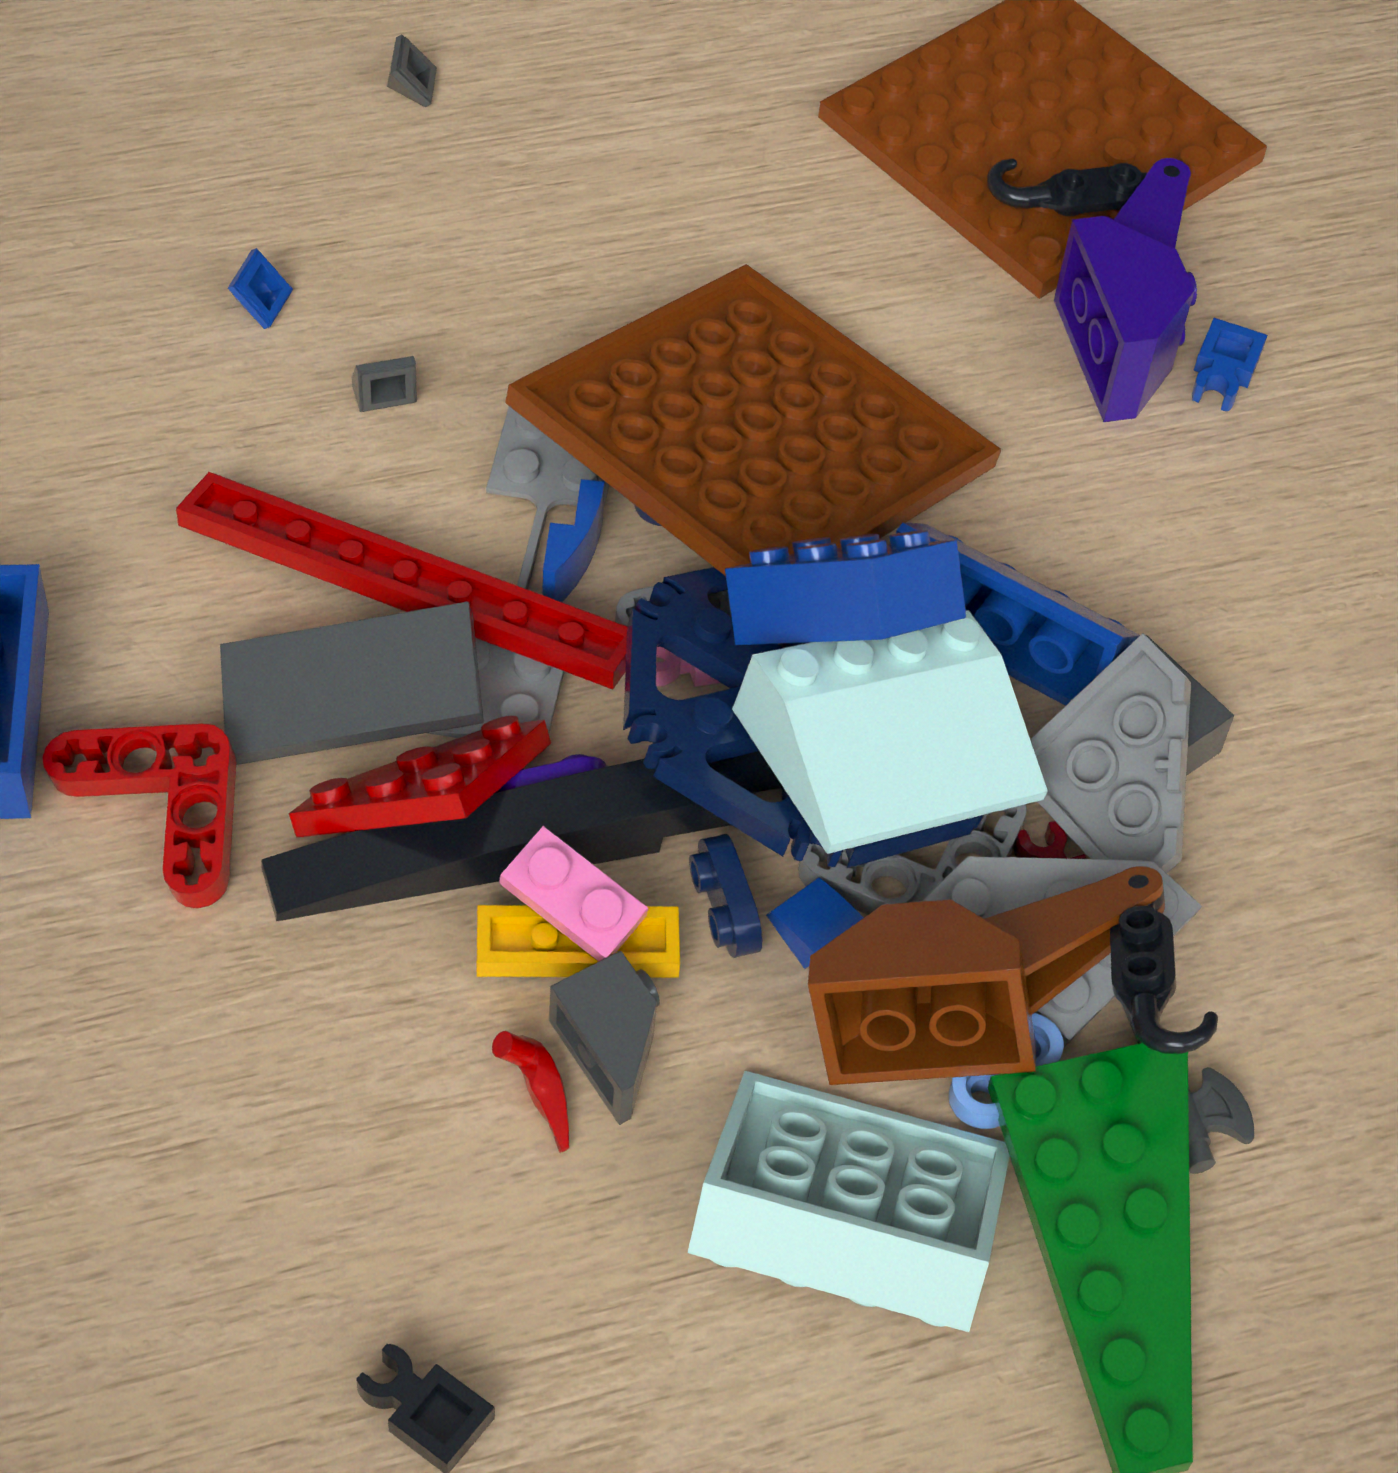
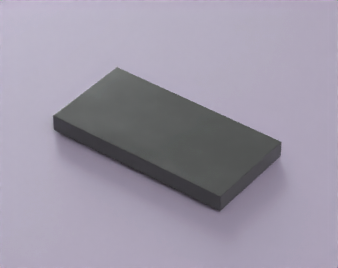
[220,602,484,765]

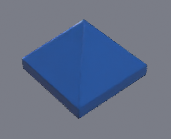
[228,248,293,329]

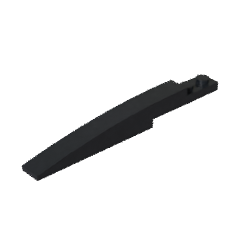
[261,751,782,922]

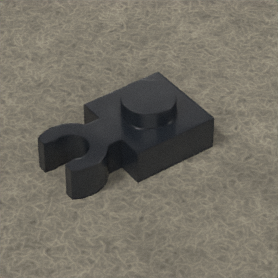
[356,1343,495,1473]

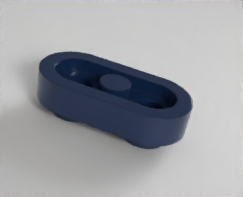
[689,834,762,958]

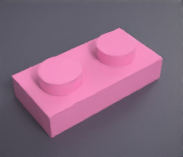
[499,826,649,961]

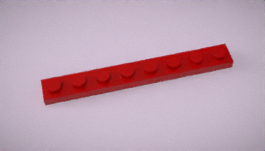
[176,472,627,690]

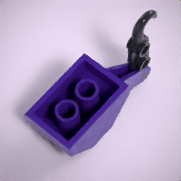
[987,158,1197,422]

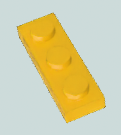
[476,905,680,978]

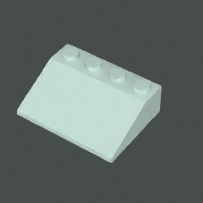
[732,610,1048,854]
[688,1071,1010,1332]

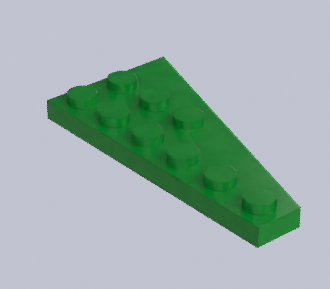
[987,1043,1193,1473]

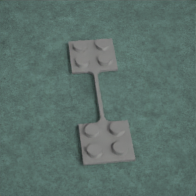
[428,406,609,751]

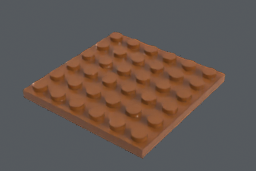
[818,0,1267,299]
[505,264,1001,576]

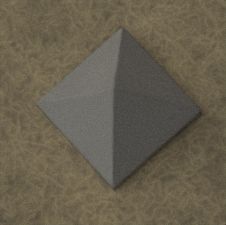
[387,34,437,107]

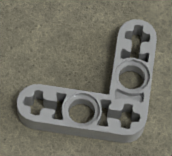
[798,804,1027,915]

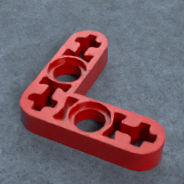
[42,723,237,908]

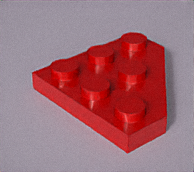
[289,716,551,838]

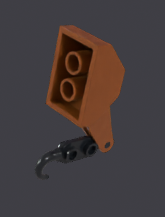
[808,866,1218,1085]

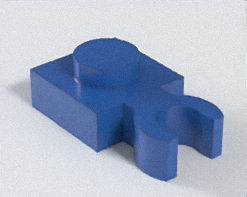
[1192,318,1268,412]

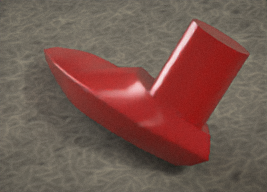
[492,1031,569,1153]

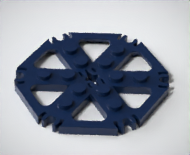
[623,567,984,868]

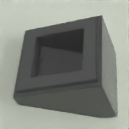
[352,356,417,412]

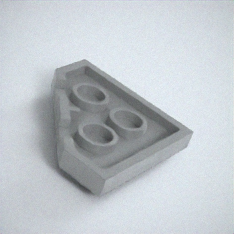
[1030,633,1191,873]
[922,856,1202,1047]

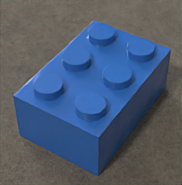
[725,530,966,645]

